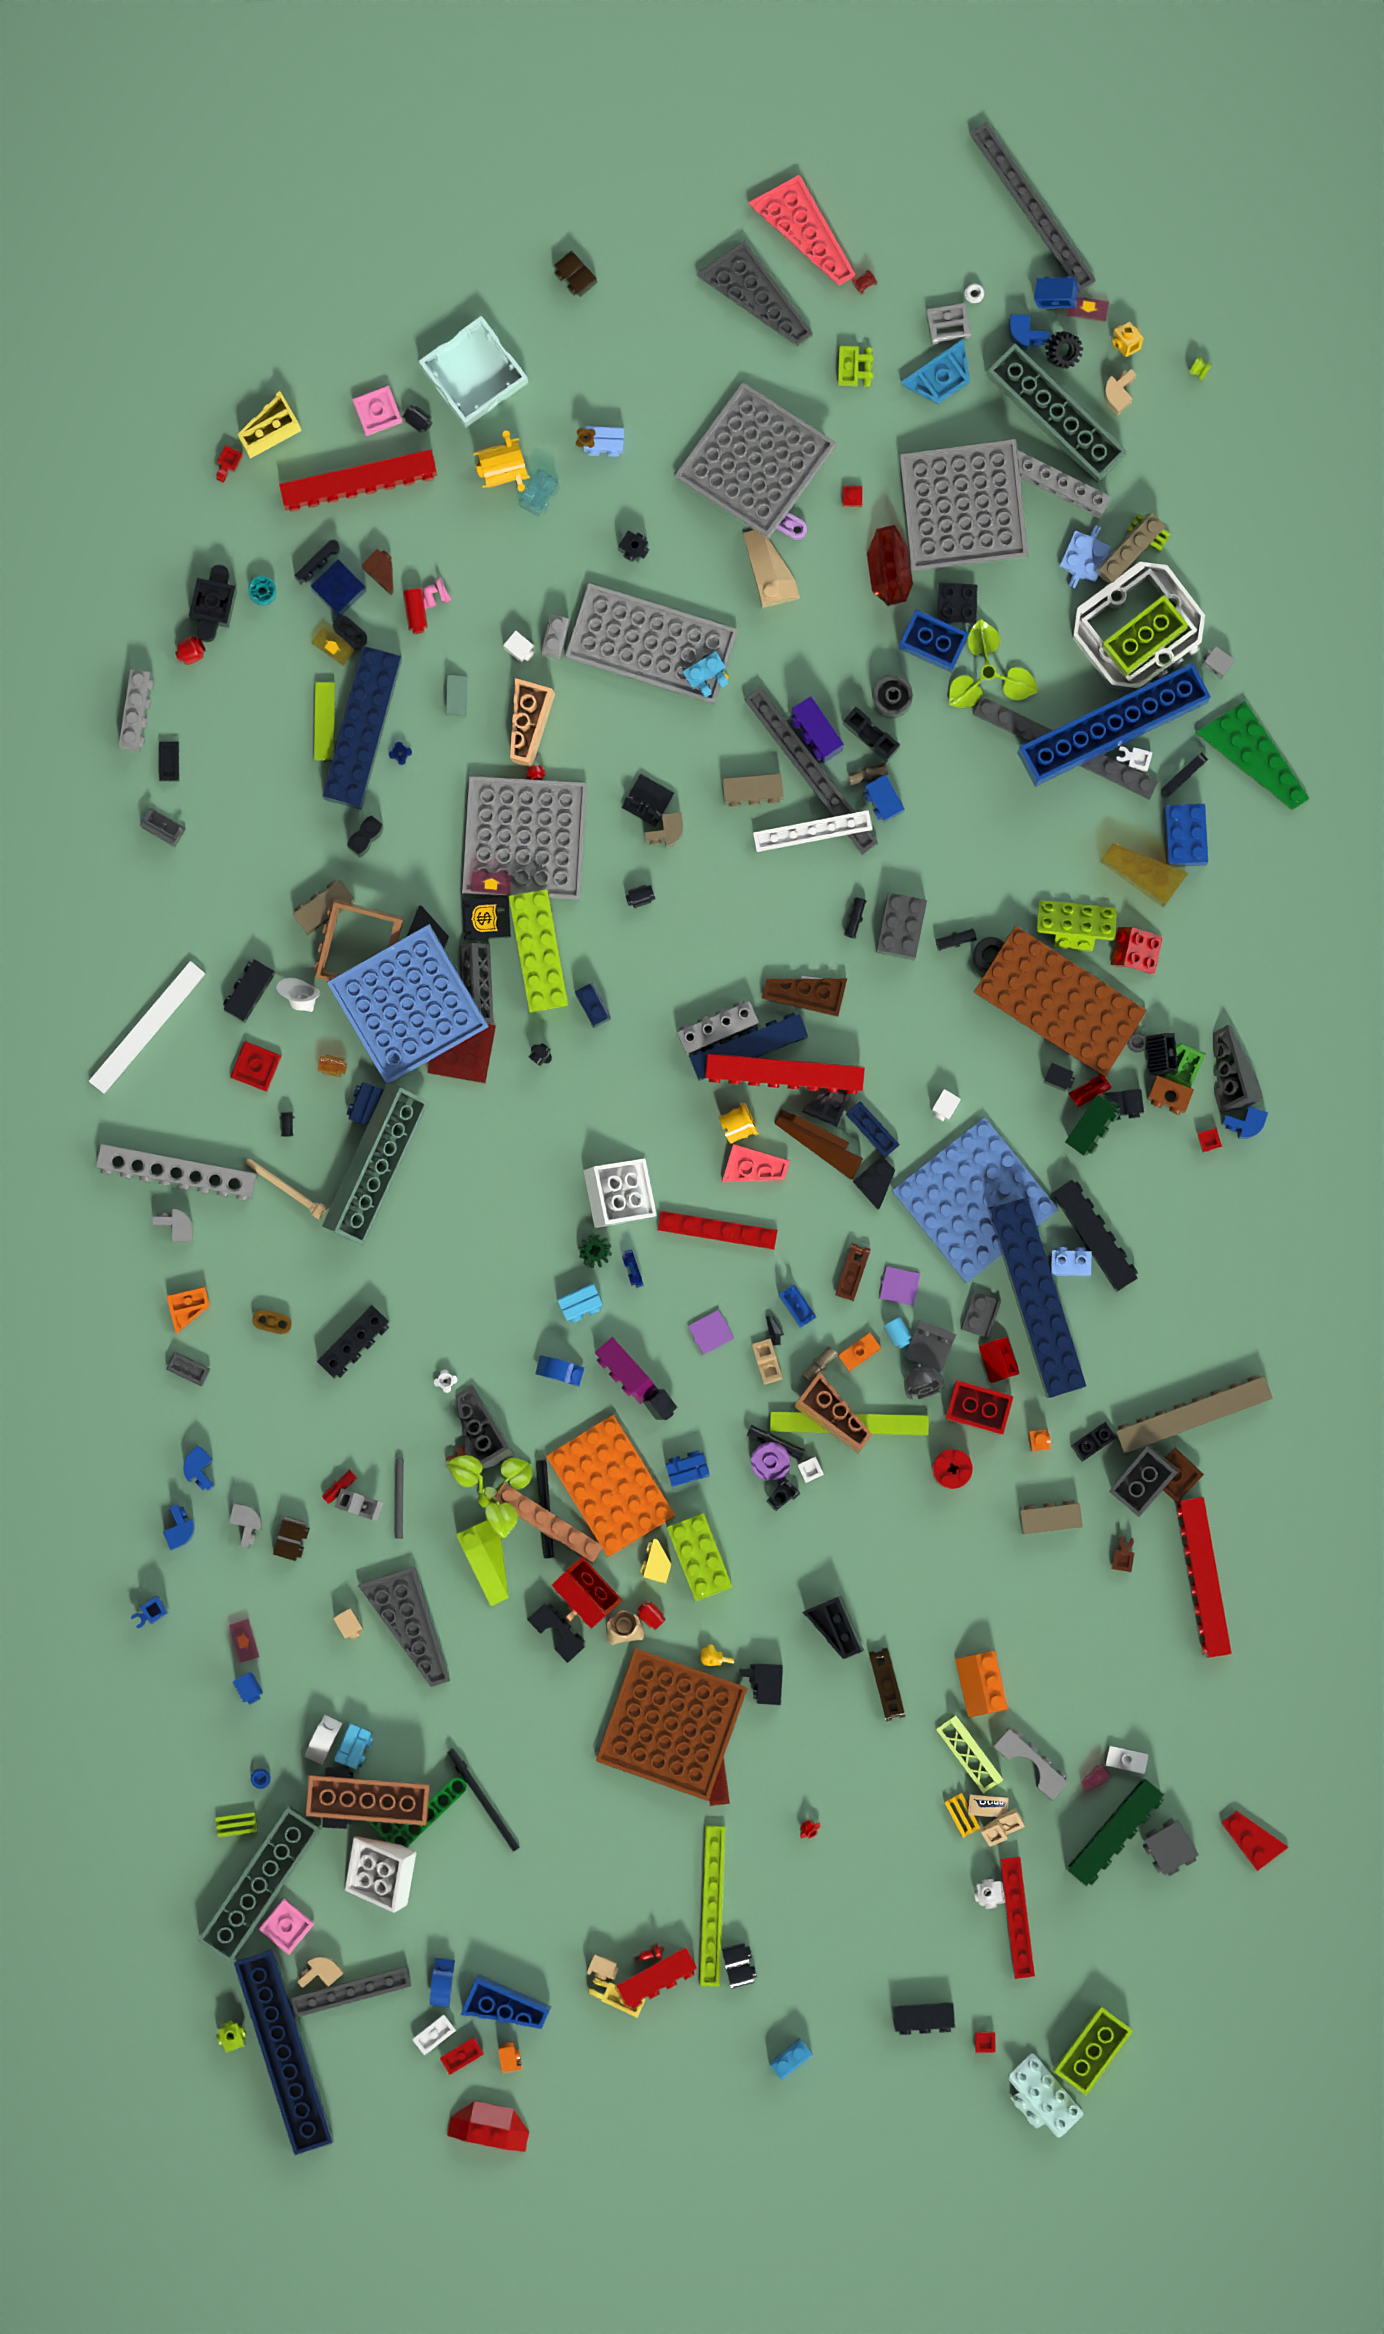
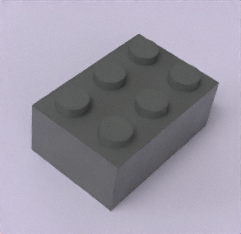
[876,893,927,961]
[1109,1445,1180,1517]

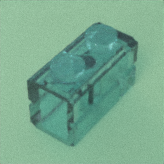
[518,468,560,516]

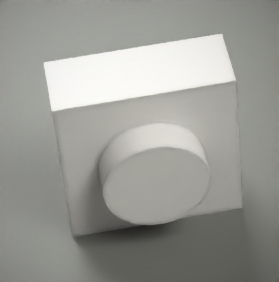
[797,1457,824,1483]

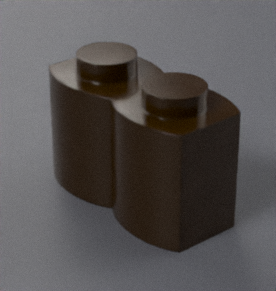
[554,250,598,297]
[273,1516,310,1561]

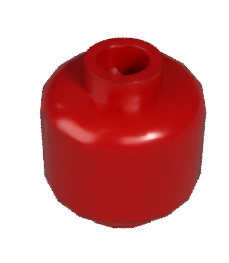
[175,636,206,665]

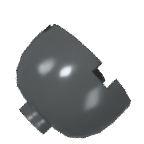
[904,1363,944,1399]

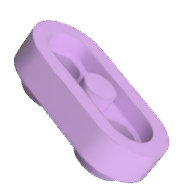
[776,513,807,540]

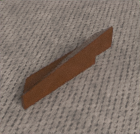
[775,1109,863,1179]

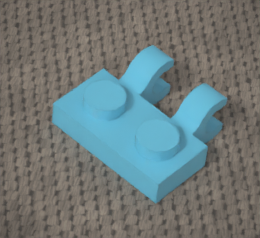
[682,652,728,698]

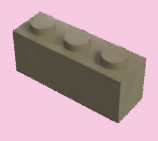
[723,774,784,808]
[293,880,355,935]
[1020,1500,1083,1534]

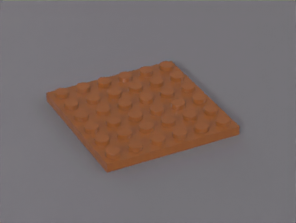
[596,1648,748,1801]

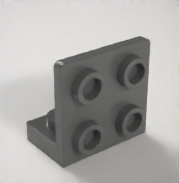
[905,1320,956,1372]

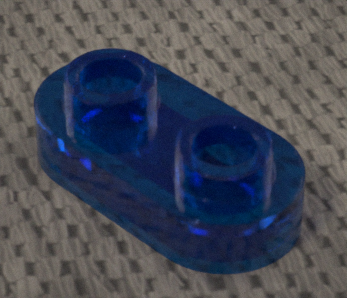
[622,1249,644,1288]

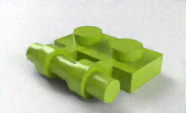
[838,346,874,387]

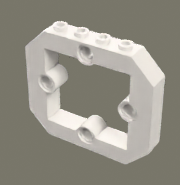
[1072,562,1205,691]

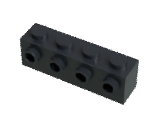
[317,1305,390,1379]

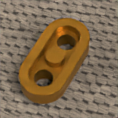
[252,1310,292,1334]

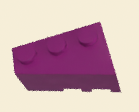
[595,1337,658,1405]

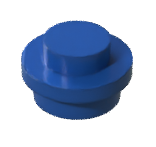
[251,1769,271,1789]

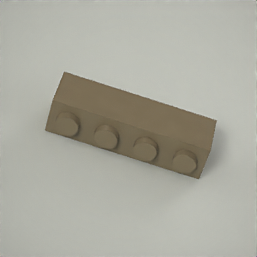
[1094,513,1166,584]

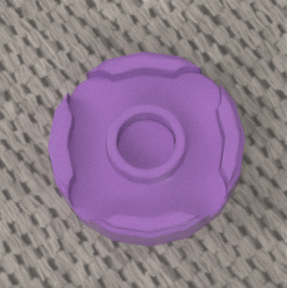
[751,1442,790,1481]

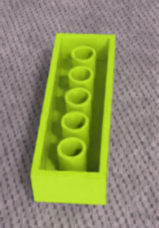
[509,889,568,1013]

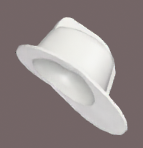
[276,978,320,1012]

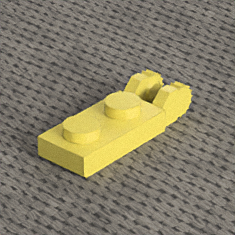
[587,1977,646,2018]

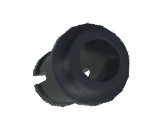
[279,1112,295,1137]

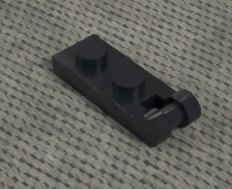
[294,540,340,584]

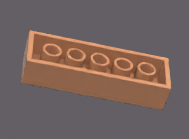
[306,1775,430,1825]

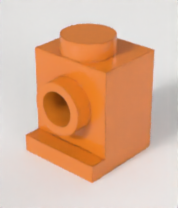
[1028,1429,1051,1452]
[498,2042,522,2073]

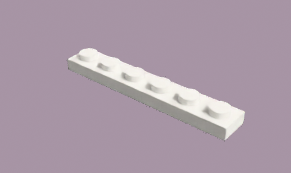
[753,810,873,852]

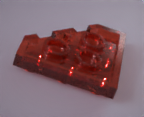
[427,1024,496,1084]

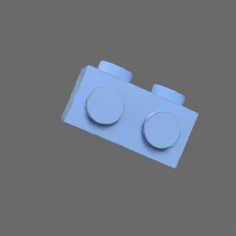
[1050,1247,1092,1276]

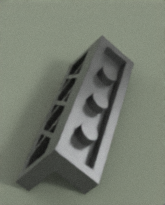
[459,943,493,1023]

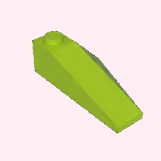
[456,1520,509,1606]

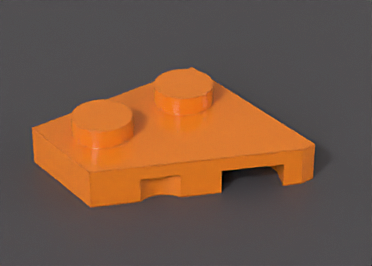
[166,1286,210,1333]

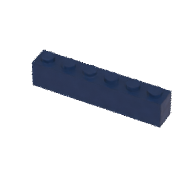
[690,1012,808,1081]

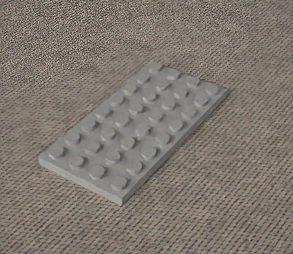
[565,583,738,704]

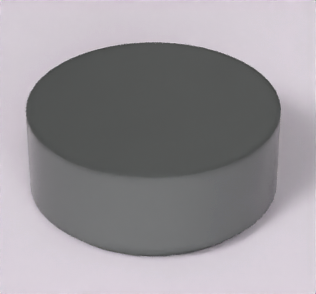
[1127,1033,1147,1053]

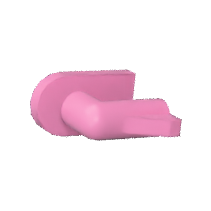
[423,577,452,609]

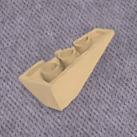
[743,530,800,608]

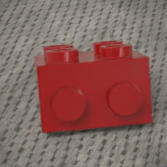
[1110,927,1162,974]

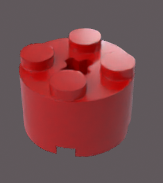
[932,1449,973,1489]

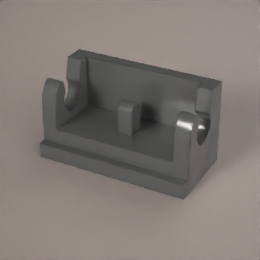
[140,809,186,847]

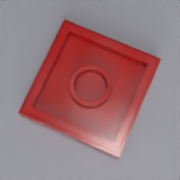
[230,1041,282,1092]

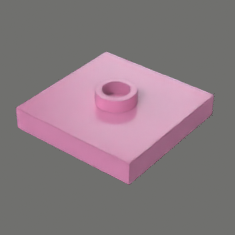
[352,385,403,436]
[258,1898,315,1955]

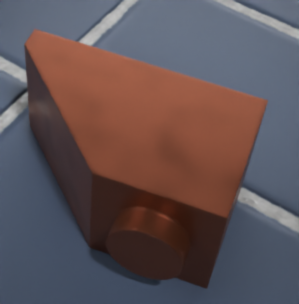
[361,549,394,595]

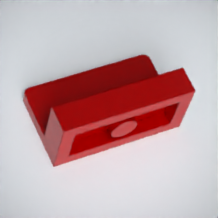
[979,1336,1020,1383]

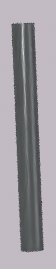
[395,1459,404,1539]

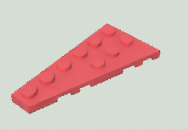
[748,175,856,286]

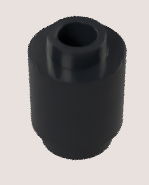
[402,405,432,433]
[625,885,656,909]

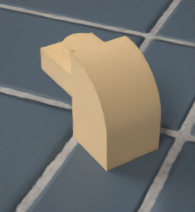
[1104,369,1137,416]
[298,1956,344,1988]

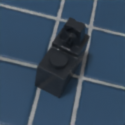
[739,1664,783,1705]

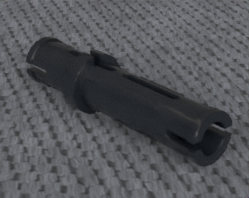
[746,1424,805,1461]

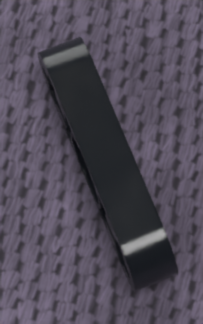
[1160,752,1209,798]

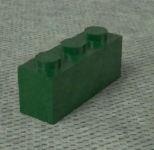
[1065,1093,1121,1156]

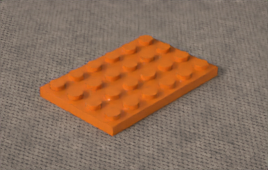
[546,1415,675,1557]

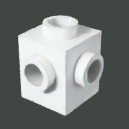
[974,1879,1006,1909]

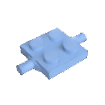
[1059,525,1111,589]

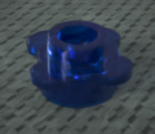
[389,742,412,765]

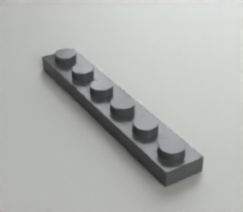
[290,1967,411,2018]

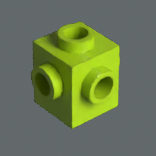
[216,2020,246,2053]

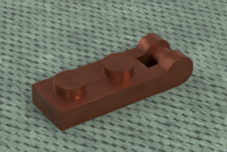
[835,1243,871,1302]

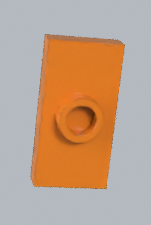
[838,1333,882,1372]

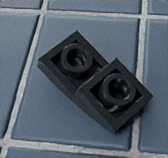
[1071,1422,1117,1462]

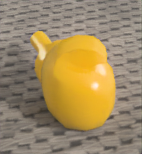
[700,1644,734,1666]

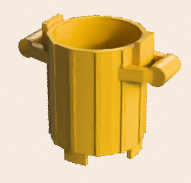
[472,430,530,491]

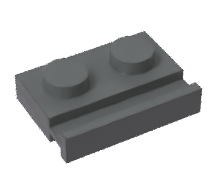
[961,1292,1001,1339]

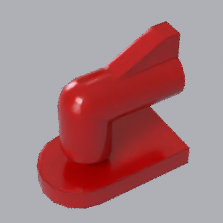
[635,1943,664,1961]

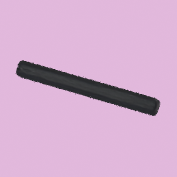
[536,1460,554,1559]

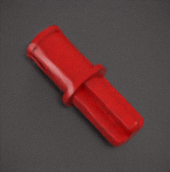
[322,1469,358,1504]

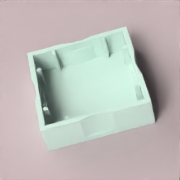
[419,316,528,428]

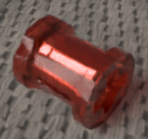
[852,269,878,295]

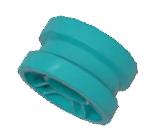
[248,576,277,606]

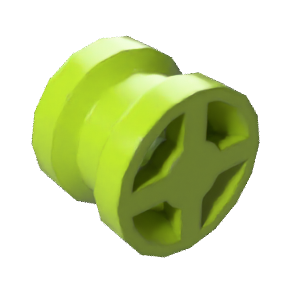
[1189,356,1212,381]

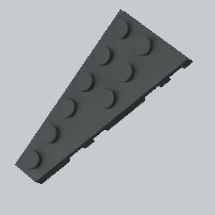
[697,241,813,346]
[358,1567,450,1687]

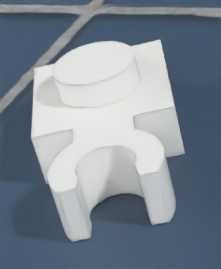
[1116,747,1153,772]

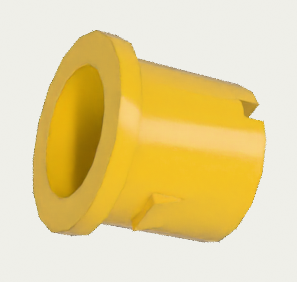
[718,1102,759,1144]

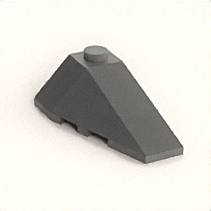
[1214,1025,1263,1113]
[455,1385,515,1469]

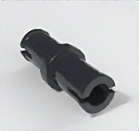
[844,897,867,939]
[935,928,977,951]

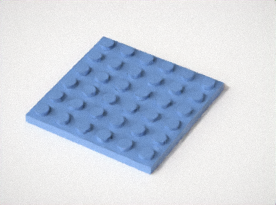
[327,924,489,1084]
[892,1117,1059,1283]

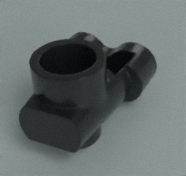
[528,1042,552,1066]
[766,1477,800,1511]

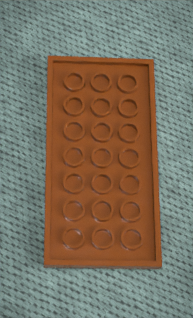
[973,926,1147,1077]

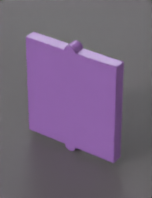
[880,1267,920,1306]
[688,1310,734,1355]

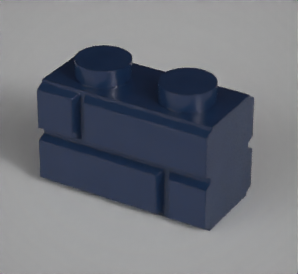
[575,983,611,1029]
[346,1082,384,1127]

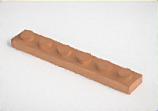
[492,1483,602,1563]

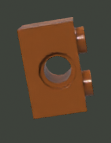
[1147,1076,1194,1115]

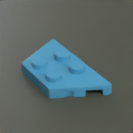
[901,339,970,404]

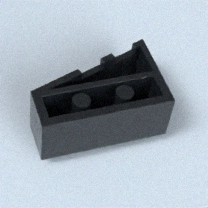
[802,1596,864,1660]

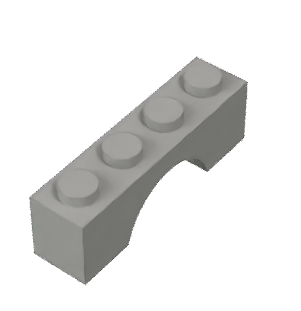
[993,1728,1068,1801]

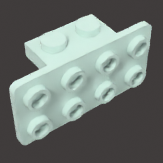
[1008,2054,1083,2137]

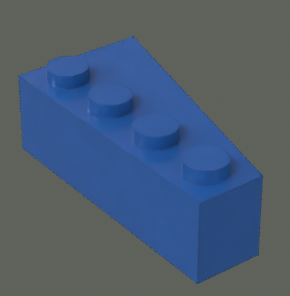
[461,1974,551,2029]

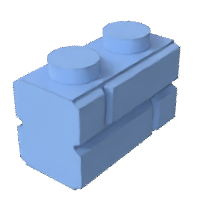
[584,426,624,457]

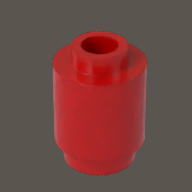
[637,1601,666,1630]

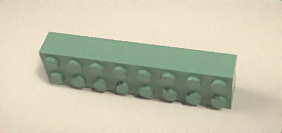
[986,344,1127,483]
[322,1083,429,1246]
[198,1806,322,1963]

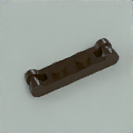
[868,1647,906,1722]

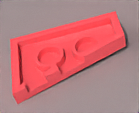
[722,1144,790,1182]

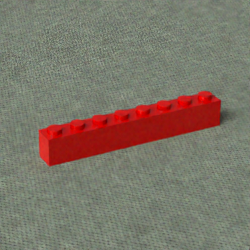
[279,449,437,512]
[704,1053,865,1094]
[1176,1497,1232,1658]

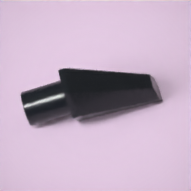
[765,1316,784,1345]

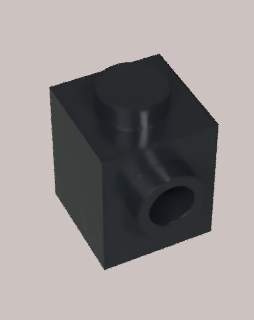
[1043,1063,1075,1092]
[642,1389,678,1420]

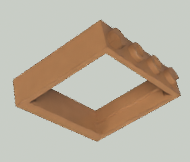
[314,900,404,981]

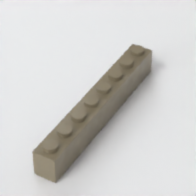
[1115,1375,1273,1454]

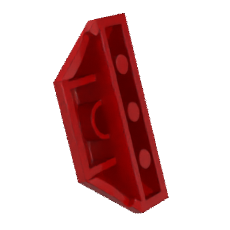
[447,2101,529,2152]

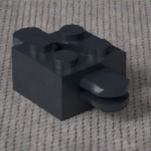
[189,564,237,642]

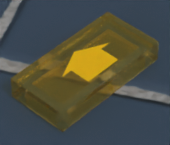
[311,627,355,666]

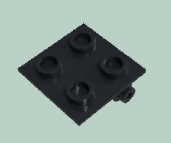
[938,583,977,624]
[621,774,675,827]

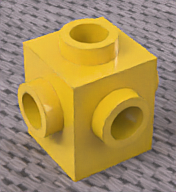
[1112,321,1144,358]

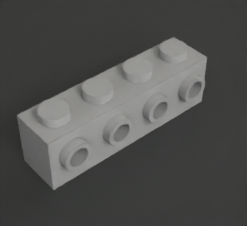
[119,669,154,753]
[677,1000,759,1056]

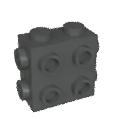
[1142,1818,1199,1876]

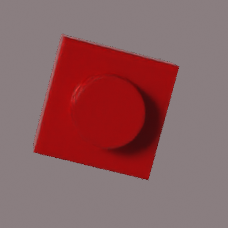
[843,486,863,507]
[1197,1128,1222,1153]
[975,2032,996,2053]

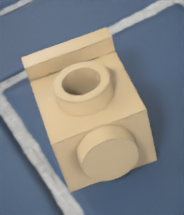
[587,1953,618,1980]

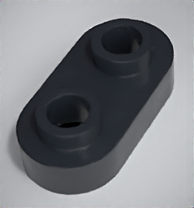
[333,616,367,649]

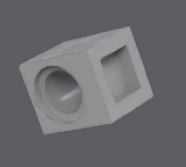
[1203,647,1235,679]

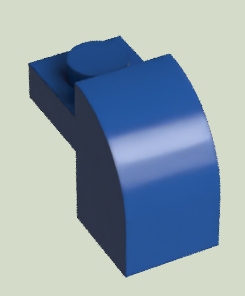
[1009,315,1049,350]
[1222,1107,1268,1139]
[535,1355,585,1386]
[183,1445,215,1491]
[163,1504,195,1550]
[429,1958,455,2007]

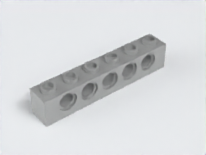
[1018,450,1111,519]

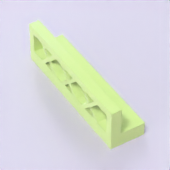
[936,1715,1003,1794]

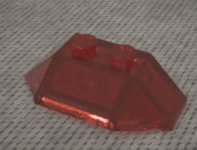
[867,525,913,606]

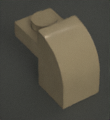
[644,812,683,848]

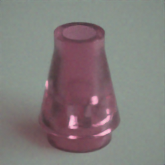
[1080,1764,1111,1791]

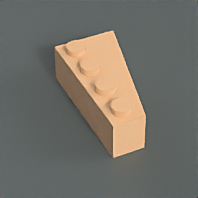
[510,678,555,767]

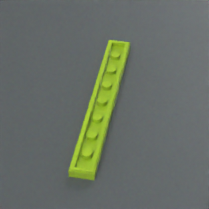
[770,1412,929,1436]
[700,1825,725,1987]

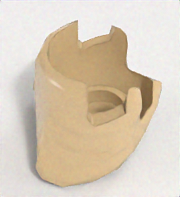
[606,1610,645,1645]

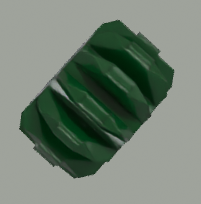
[579,1235,612,1268]

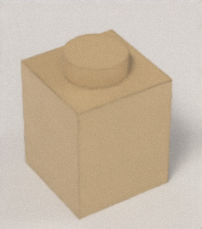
[333,1608,363,1640]

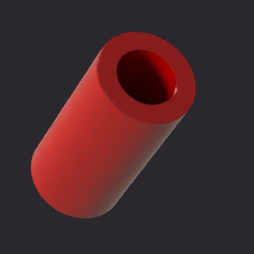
[403,588,428,634]

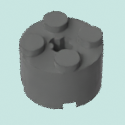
[873,676,913,719]

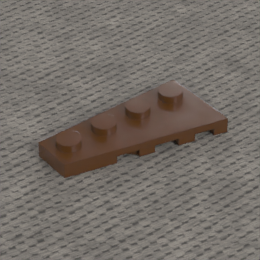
[762,978,848,1017]

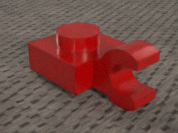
[216,445,243,483]

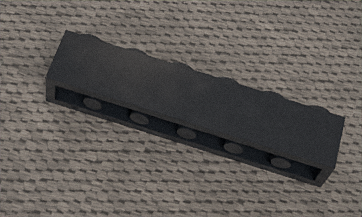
[1051,1180,1138,1292]

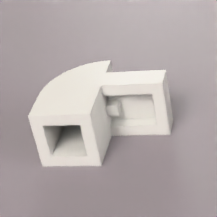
[304,1715,342,1765]

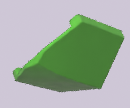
[1166,1043,1206,1088]

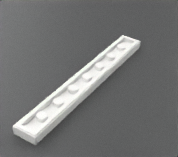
[89,961,206,1094]

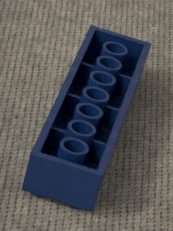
[322,646,402,810]

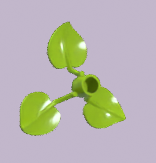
[949,620,1038,708]
[446,1455,533,1539]

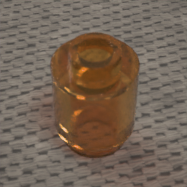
[318,1055,348,1078]

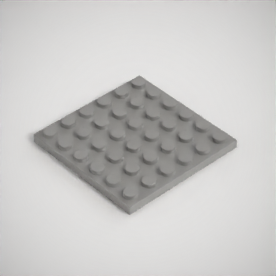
[675,383,837,539]
[900,439,1029,572]
[462,776,587,900]

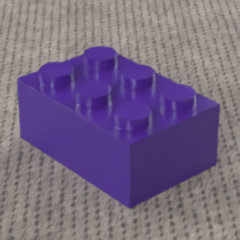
[790,696,844,764]

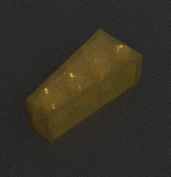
[1100,843,1188,908]

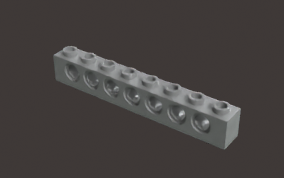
[96,1144,257,1201]

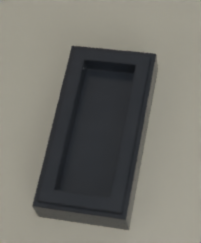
[159,742,180,782]

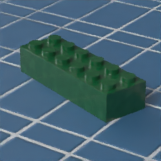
[1066,1778,1164,1886]

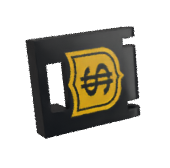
[462,897,511,940]

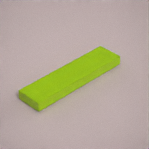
[314,682,335,761]

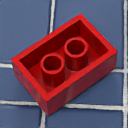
[945,1380,1014,1435]
[551,1557,623,1629]

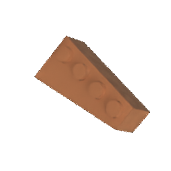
[794,1372,872,1454]

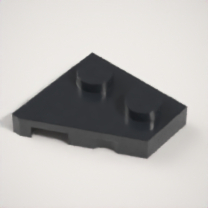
[802,1089,851,1127]
[853,1156,895,1210]

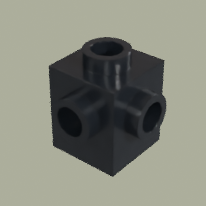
[618,530,650,562]

